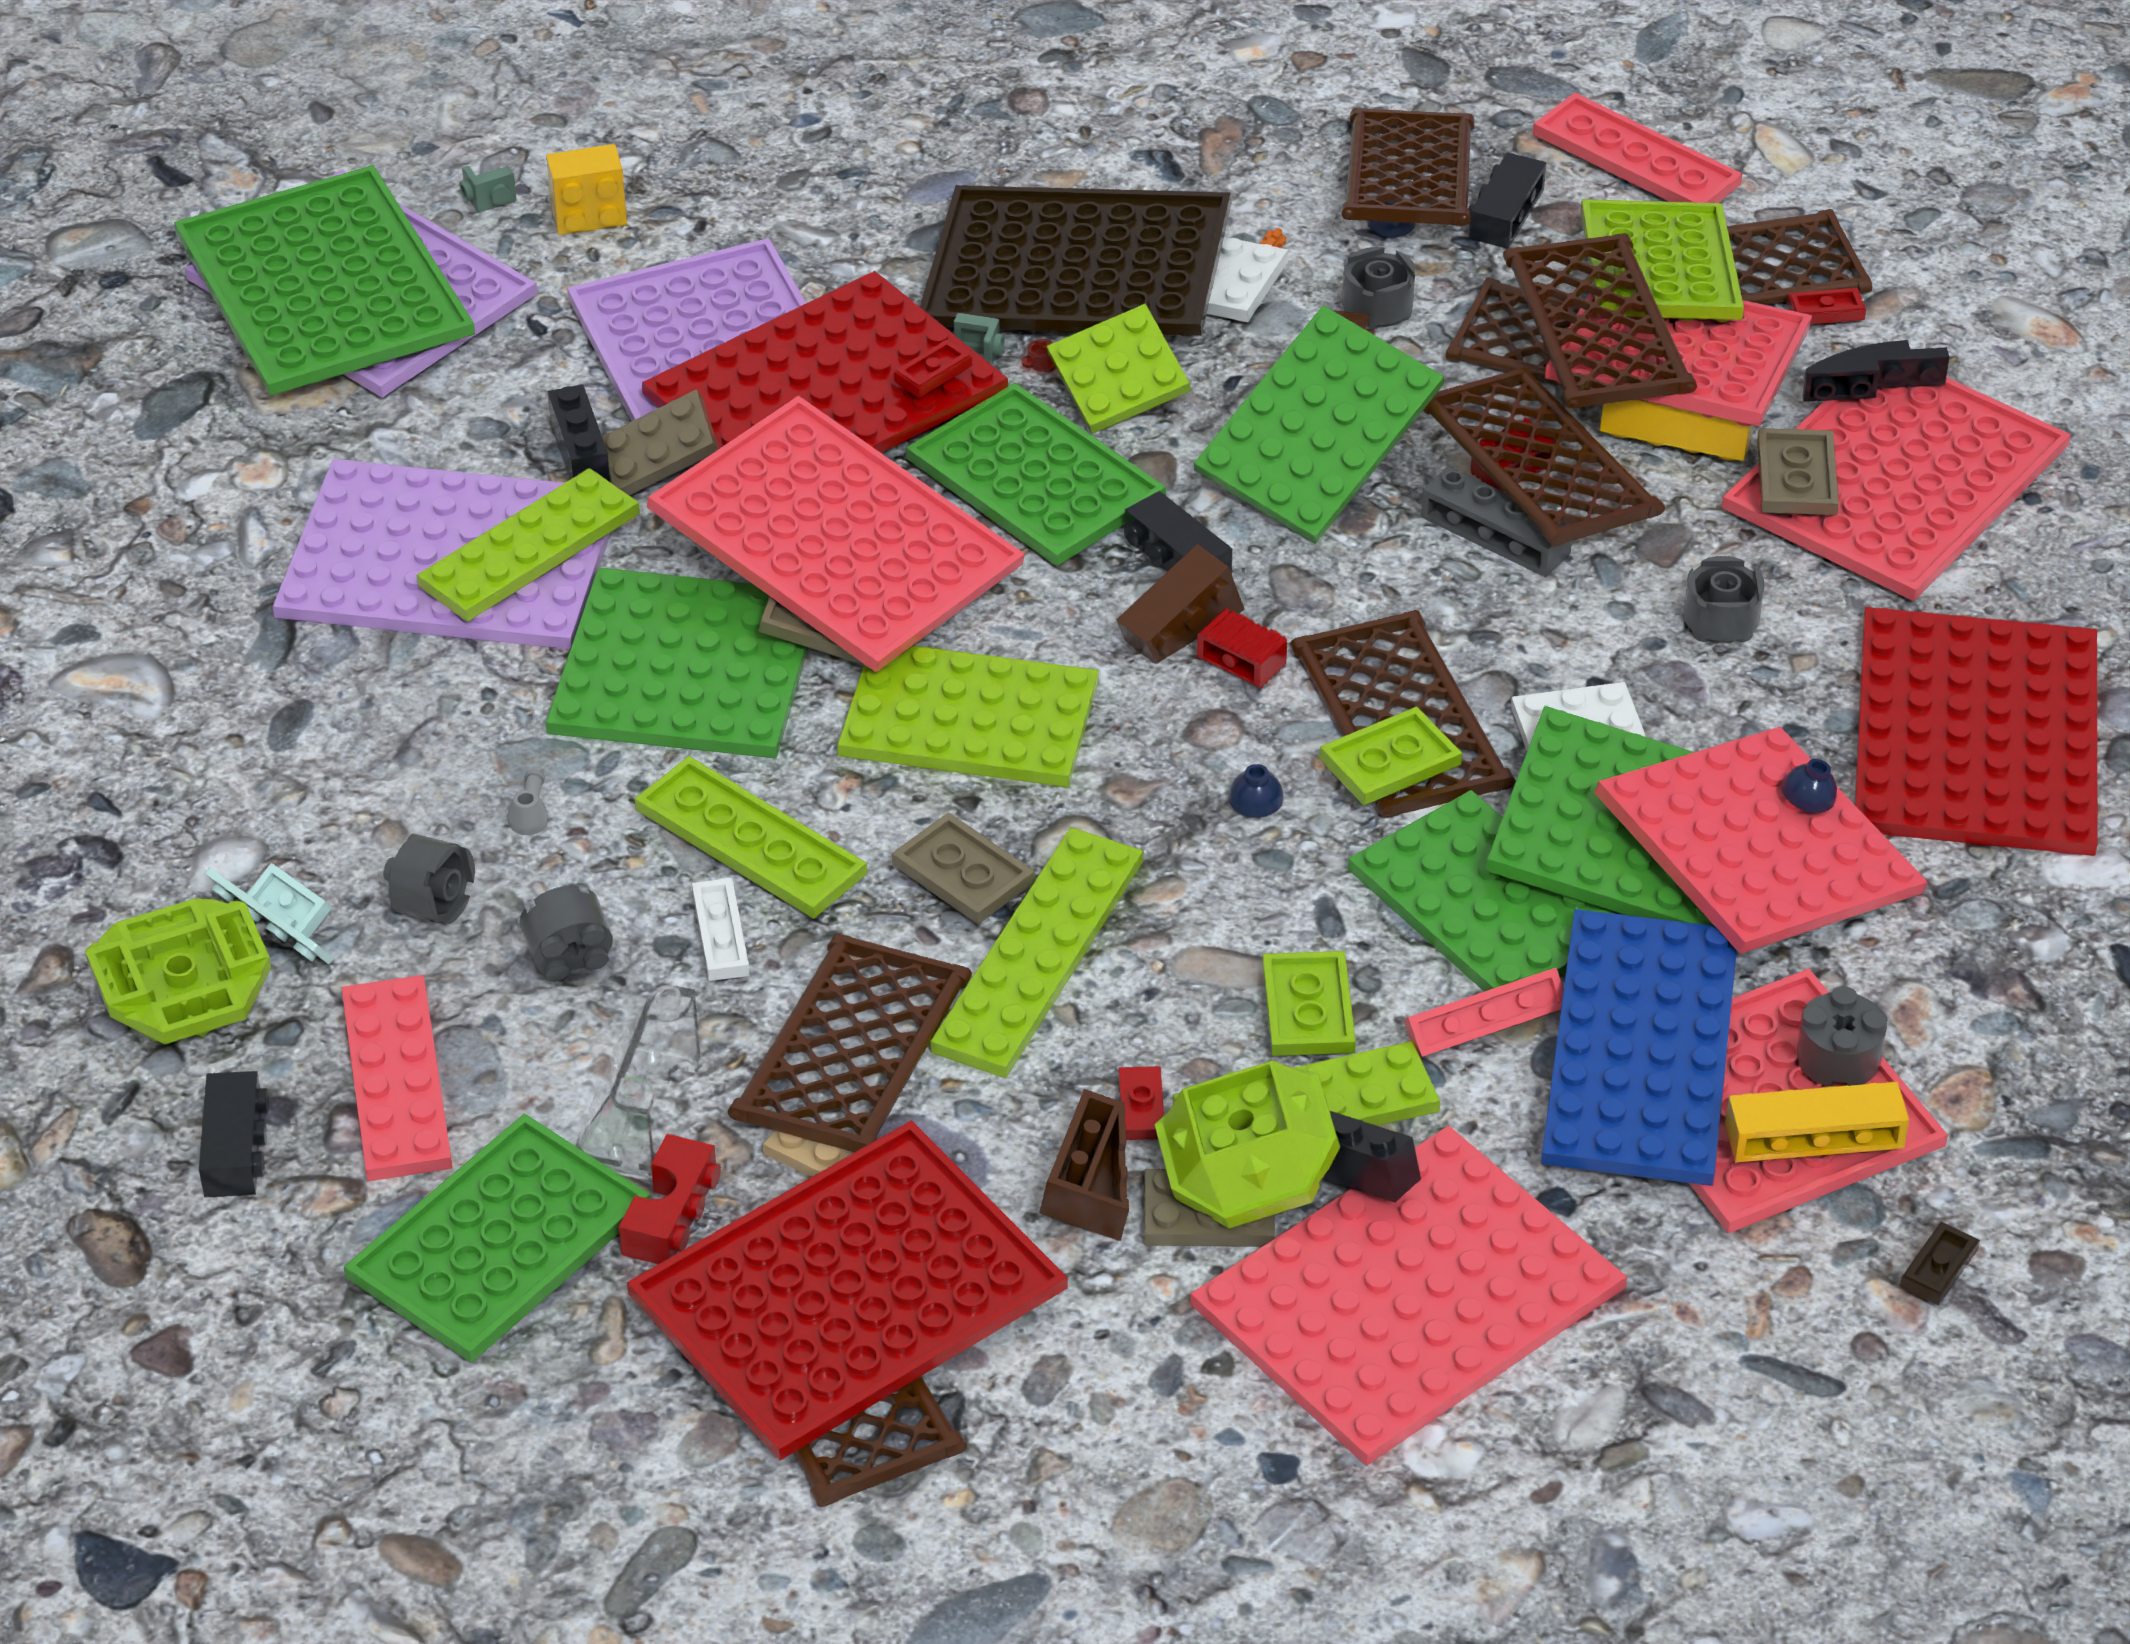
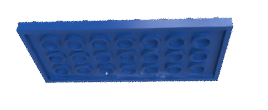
[1541,909,1737,1186]

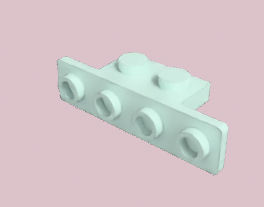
[204,863,334,965]

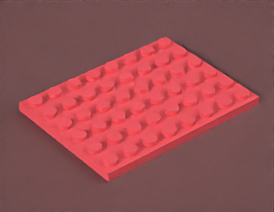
[1722,377,2071,601]
[647,395,1025,672]
[1190,1125,1627,1466]

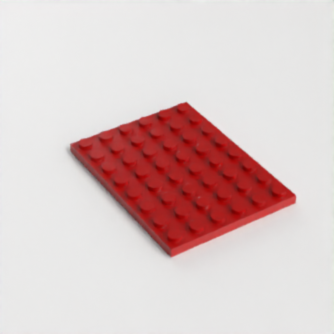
[642,271,1008,453]
[1854,607,2098,856]
[627,1120,1068,1461]

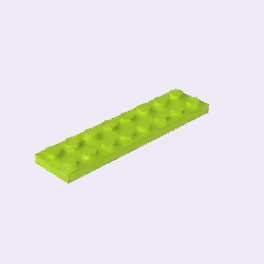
[930,827,1144,1078]

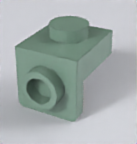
[459,166,517,213]
[954,313,1005,365]

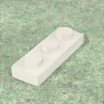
[692,878,750,981]

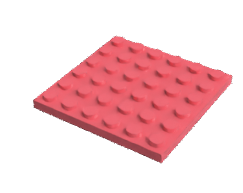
[1545,293,1812,426]
[1594,727,1928,954]
[1689,969,1948,1234]

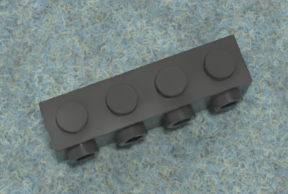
[1421,466,1572,578]

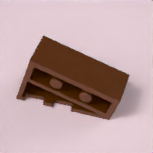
[1116,544,1245,664]
[1039,1089,1129,1241]

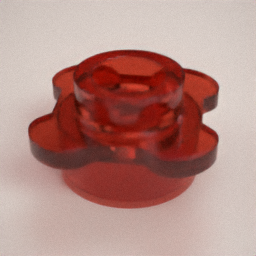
[1021,339,1056,372]

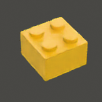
[546,144,627,235]

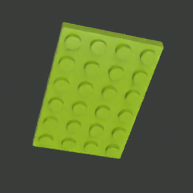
[1581,199,1744,322]
[838,645,1099,787]

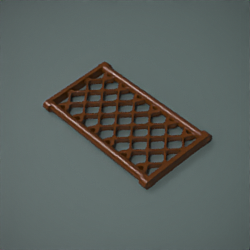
[1341,108,1475,226]
[1727,209,1872,305]
[1503,233,1697,409]
[1446,278,1591,390]
[1423,367,1665,546]
[1290,610,1516,818]
[728,933,972,1153]
[793,1376,967,1507]

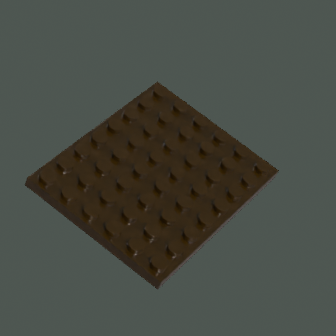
[920,185,1232,336]

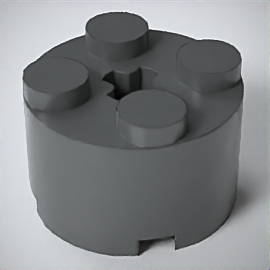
[1342,247,1415,329]
[1683,556,1765,642]
[383,833,475,924]
[519,885,613,982]
[1797,986,1888,1086]

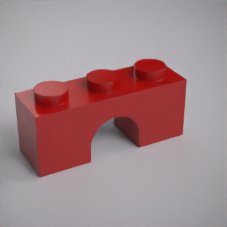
[619,1134,721,1264]

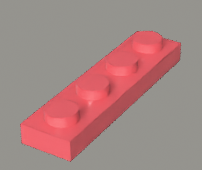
[1403,968,1564,1058]

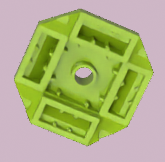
[85,898,271,1044]
[1155,1060,1340,1229]

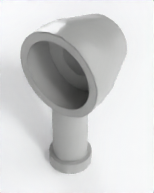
[508,769,548,835]

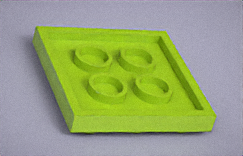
[1047,304,1191,434]

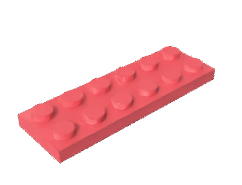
[1533,92,1742,203]
[341,975,453,1182]

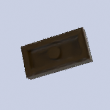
[1900,1222,1980,1306]

